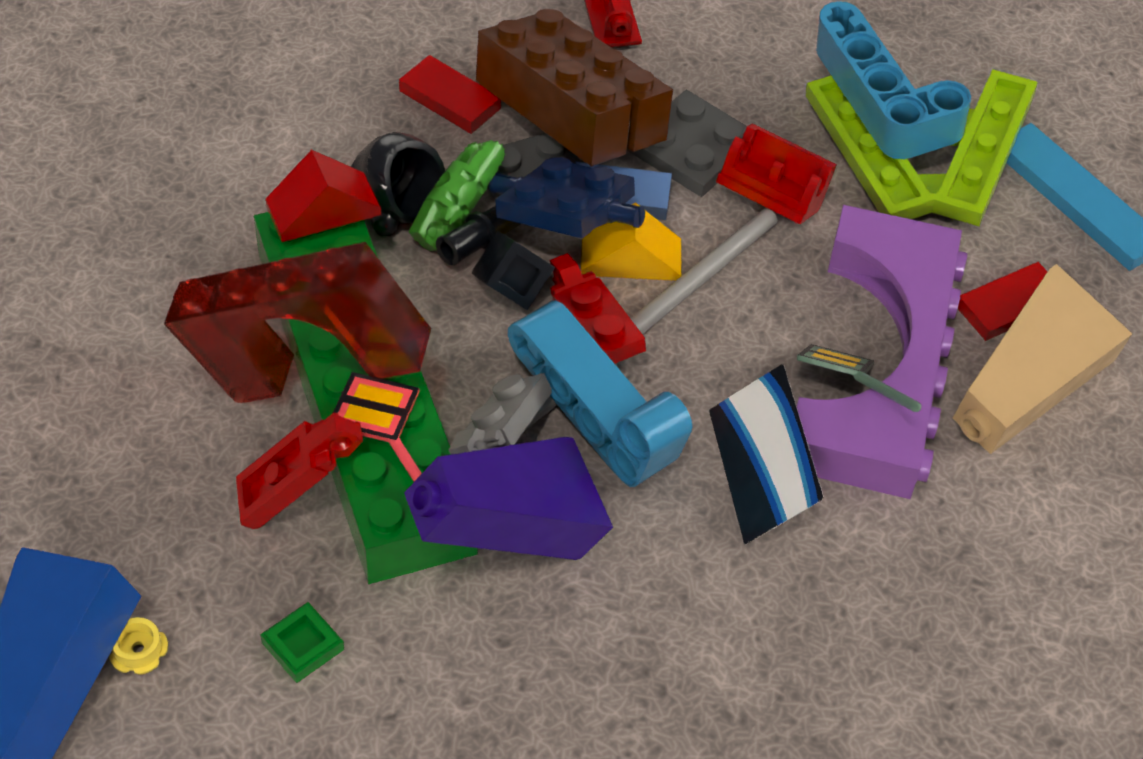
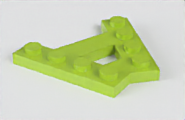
[805,69,1038,227]

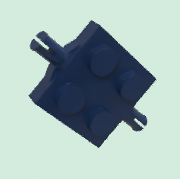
[489,157,645,239]

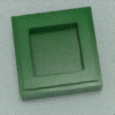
[260,602,344,683]

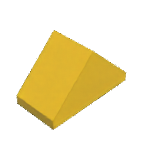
[581,202,682,281]

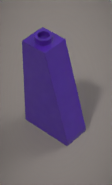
[404,437,613,560]

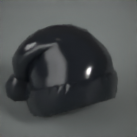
[351,132,445,236]

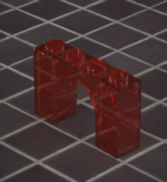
[164,242,432,403]

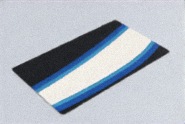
[709,364,824,544]

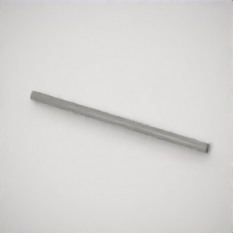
[522,208,778,434]

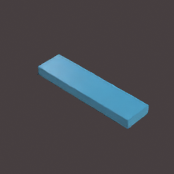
[1006,123,1143,271]

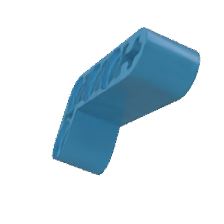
[816,1,971,159]
[507,300,693,487]

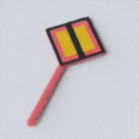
[333,372,422,481]

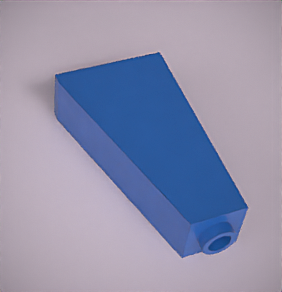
[0,547,142,759]

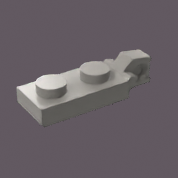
[449,373,552,454]

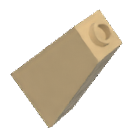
[953,264,1132,454]

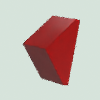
[265,149,381,242]

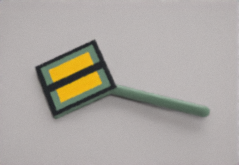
[797,344,921,412]

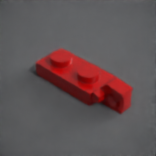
[549,253,646,364]
[236,412,363,529]

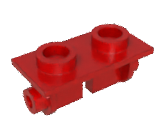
[584,0,642,47]

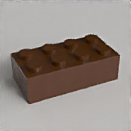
[476,9,673,167]

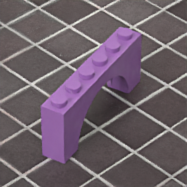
[797,205,967,499]

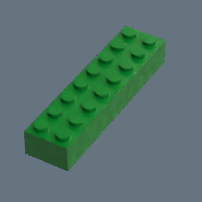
[253,212,478,585]

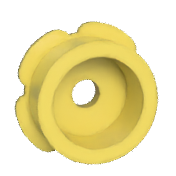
[109,617,168,675]

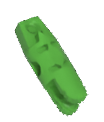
[409,140,506,251]

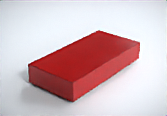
[399,55,501,134]
[958,261,1048,341]

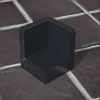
[472,231,555,310]

